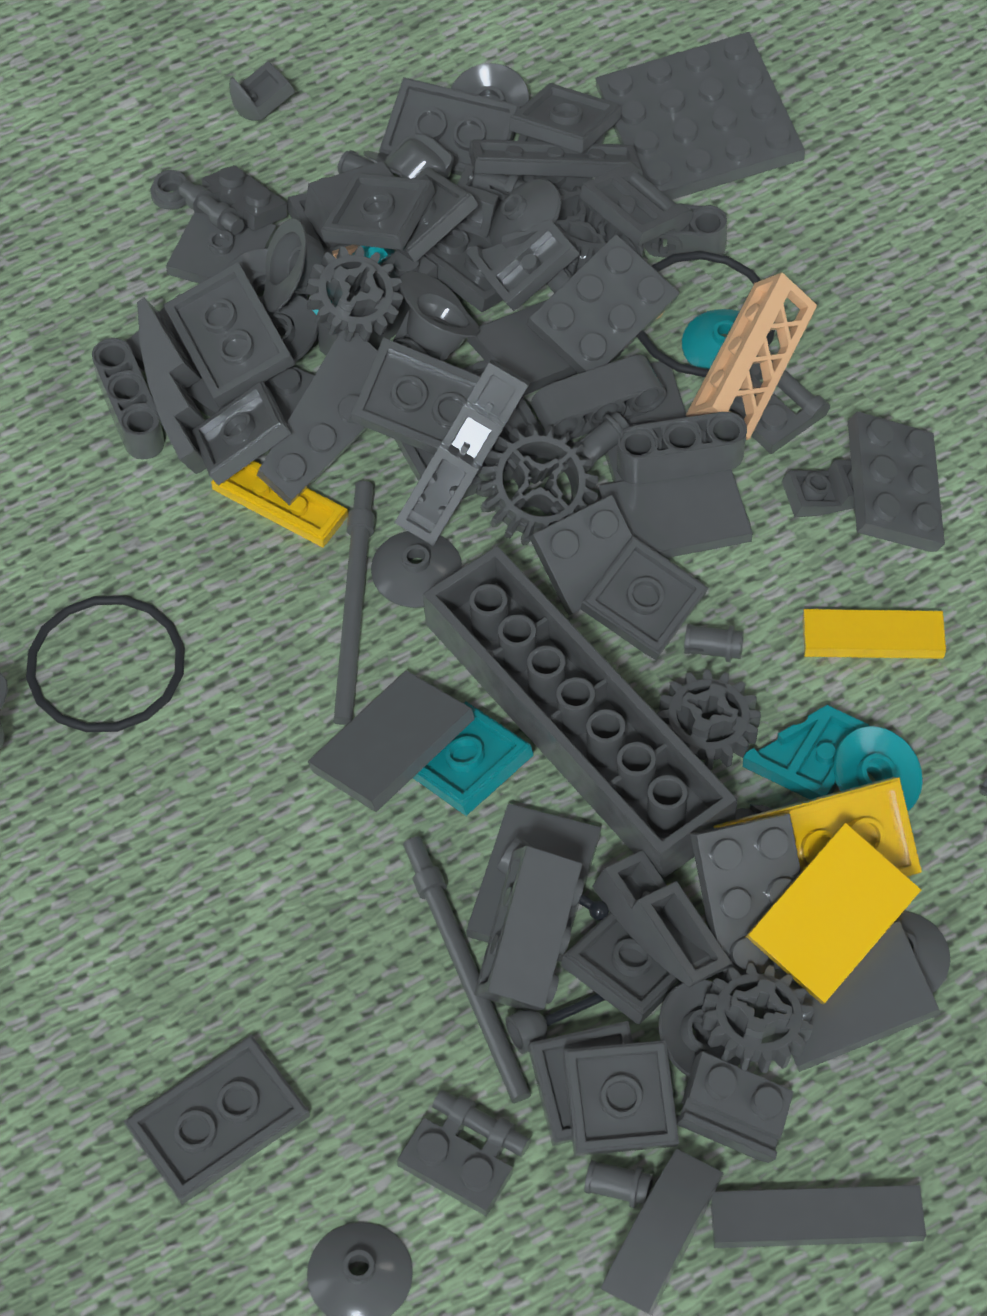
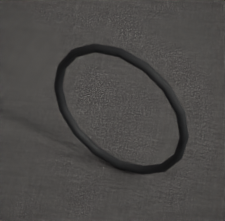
[637,251,775,377]
[26,596,185,733]

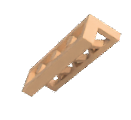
[686,272,817,440]

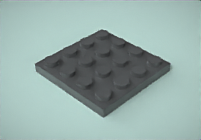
[595,32,805,200]

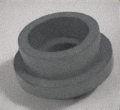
[150,170,189,210]

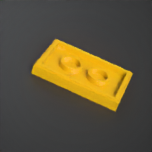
[745,823,921,1004]

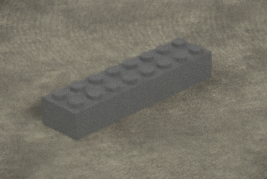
[423,546,737,879]

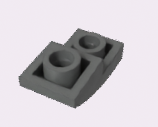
[781,460,855,517]

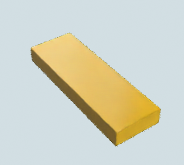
[211,460,348,548]
[802,609,946,659]

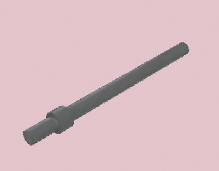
[333,481,375,725]
[403,836,531,1104]

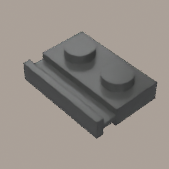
[676,1051,794,1163]

